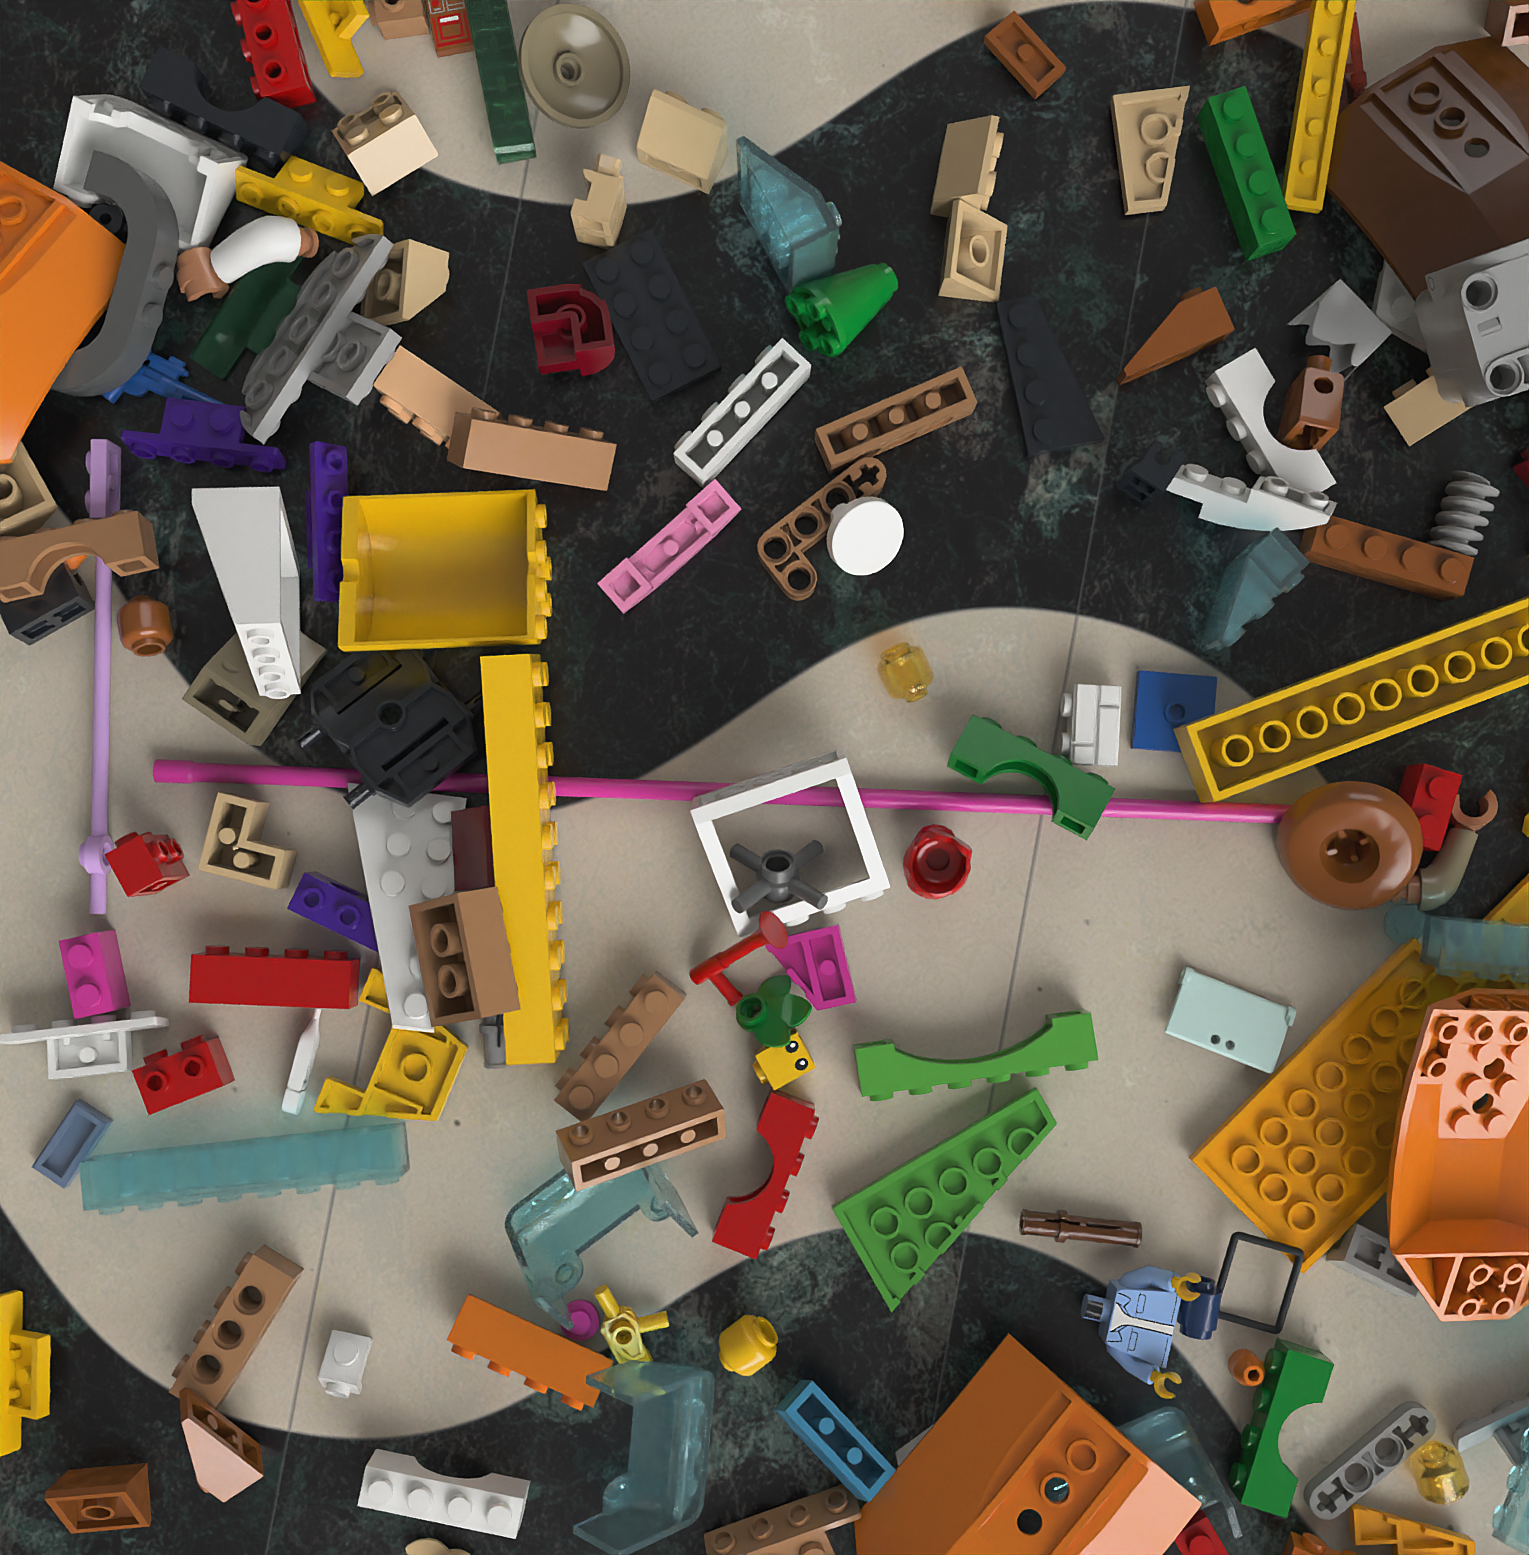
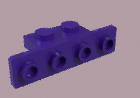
[120,398,286,472]
[305,441,348,603]

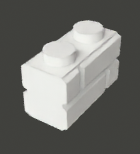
[1059,684,1121,767]

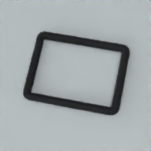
[1217,1231,1304,1334]

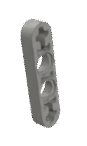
[1303,1401,1436,1520]

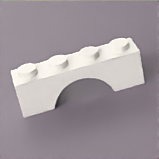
[1205,348,1336,492]
[358,1449,530,1539]

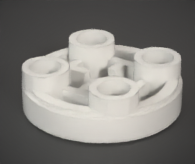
[827,497,904,575]

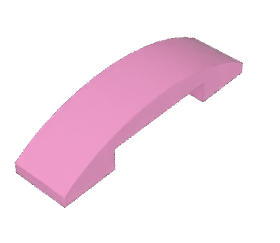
[597,479,741,613]

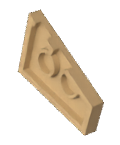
[1110,86,1190,215]

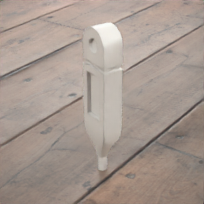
[282,1008,321,1115]

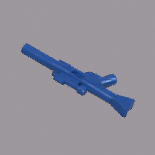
[76,331,224,404]

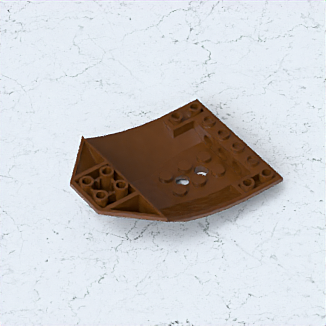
[1326,36,1529,302]

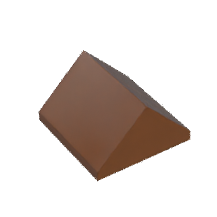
[44,1463,151,1534]

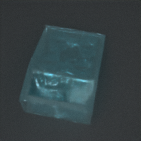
[1198,527,1310,653]

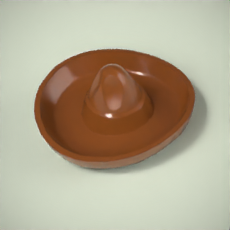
[1276,781,1423,911]

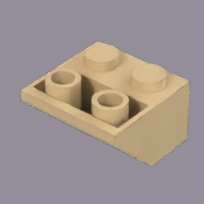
[636,89,728,194]
[332,91,439,196]
[930,115,1004,218]

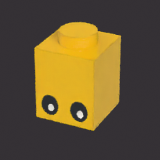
[752,1028,816,1091]

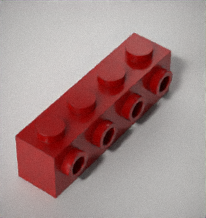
[231,0,317,109]
[189,945,360,1009]

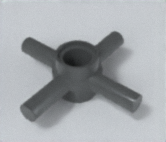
[730,840,828,914]

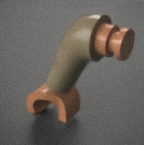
[1390,790,1498,911]

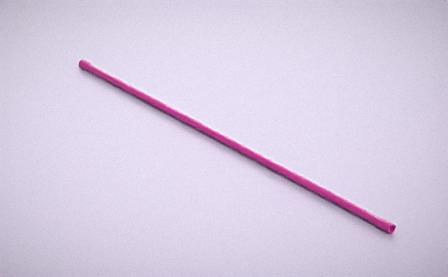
[153,759,1291,824]

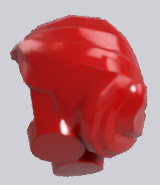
[903,824,973,900]

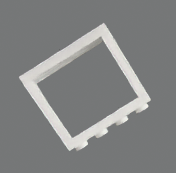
[192,487,301,699]
[690,747,890,938]

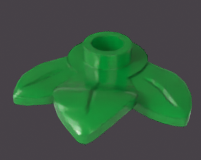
[736,975,812,1048]

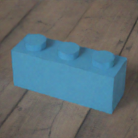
[774,1380,896,1502]

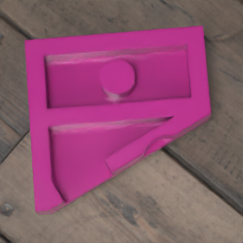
[765,924,857,1011]

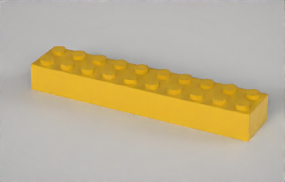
[1173,596,1529,803]
[480,654,570,1065]

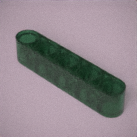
[465,0,537,165]

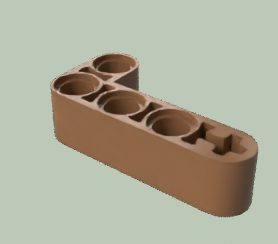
[757,457,887,601]

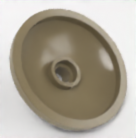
[518,3,630,129]

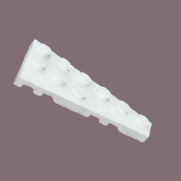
[347,783,467,1033]

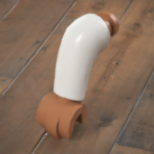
[176,215,319,302]

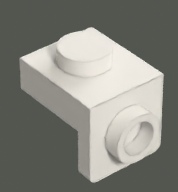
[318,1330,372,1398]

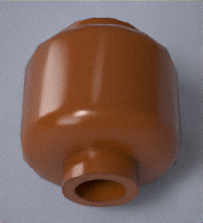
[116,595,174,657]

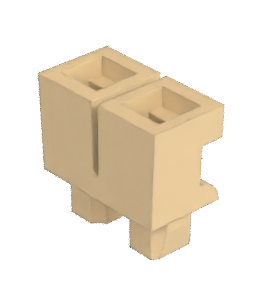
[570,154,627,250]

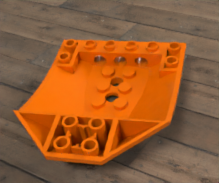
[0,161,126,465]
[1386,988,1529,1322]
[854,1333,1202,1555]

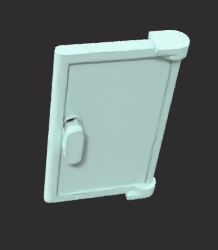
[1164,966,1296,1074]

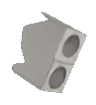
[1287,279,1392,381]

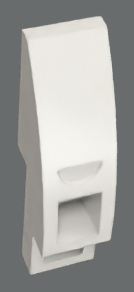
[1166,464,1337,531]

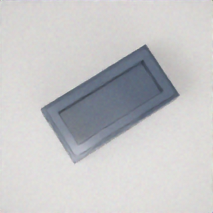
[32,1099,113,1189]

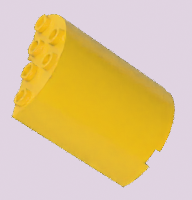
[338,489,552,652]

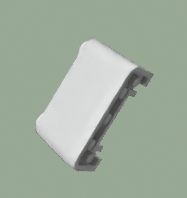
[53,94,248,254]

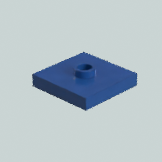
[1131,670,1217,753]

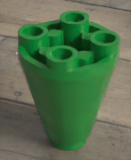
[785,262,898,358]

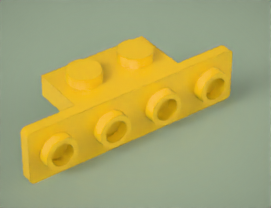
[297,0,370,78]
[235,155,383,246]
[0,1290,51,1457]

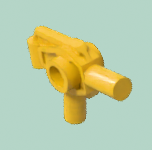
[593,1284,669,1372]

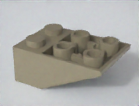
[182,631,327,746]

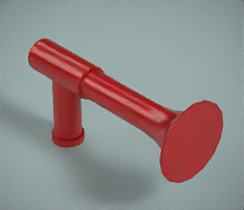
[689,911,788,1006]

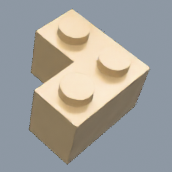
[1384,367,1473,446]
[197,792,298,890]

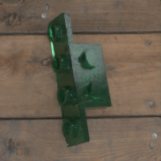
[190,255,303,379]

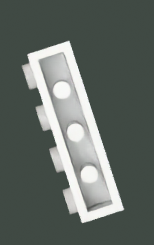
[673,338,811,489]

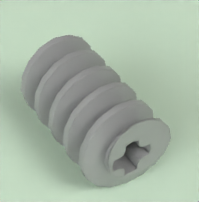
[1426,470,1500,556]

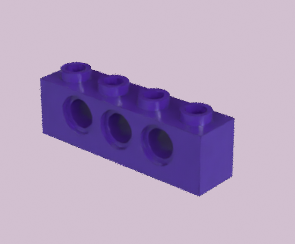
[287,871,378,952]

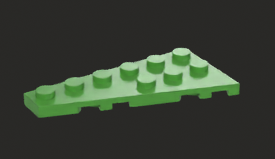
[831,1087,1057,1312]

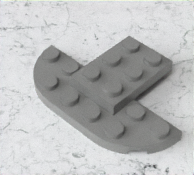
[240,234,402,444]

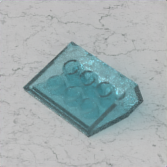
[736,136,842,295]

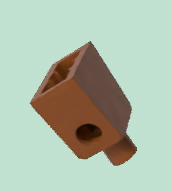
[1276,355,1345,451]

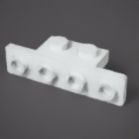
[0,1010,169,1080]

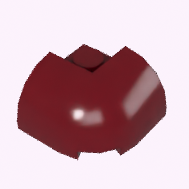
[527,284,615,377]

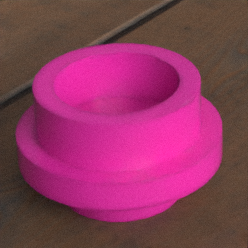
[560,1299,600,1341]

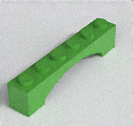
[853,1009,1099,1101]

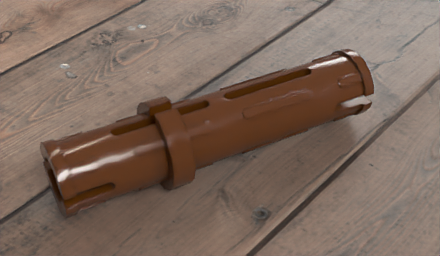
[1019,1209,1142,1248]

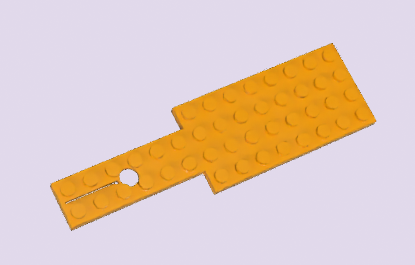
[1188,874,1529,1274]

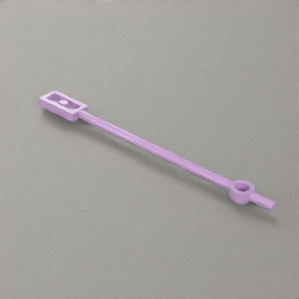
[79,439,121,914]

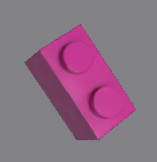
[59,930,131,1019]

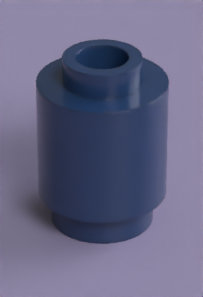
[1177,1276,1222,1340]

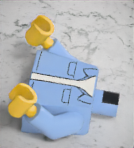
[1081,1265,1201,1399]

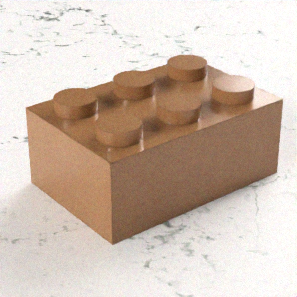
[408,887,521,1027]

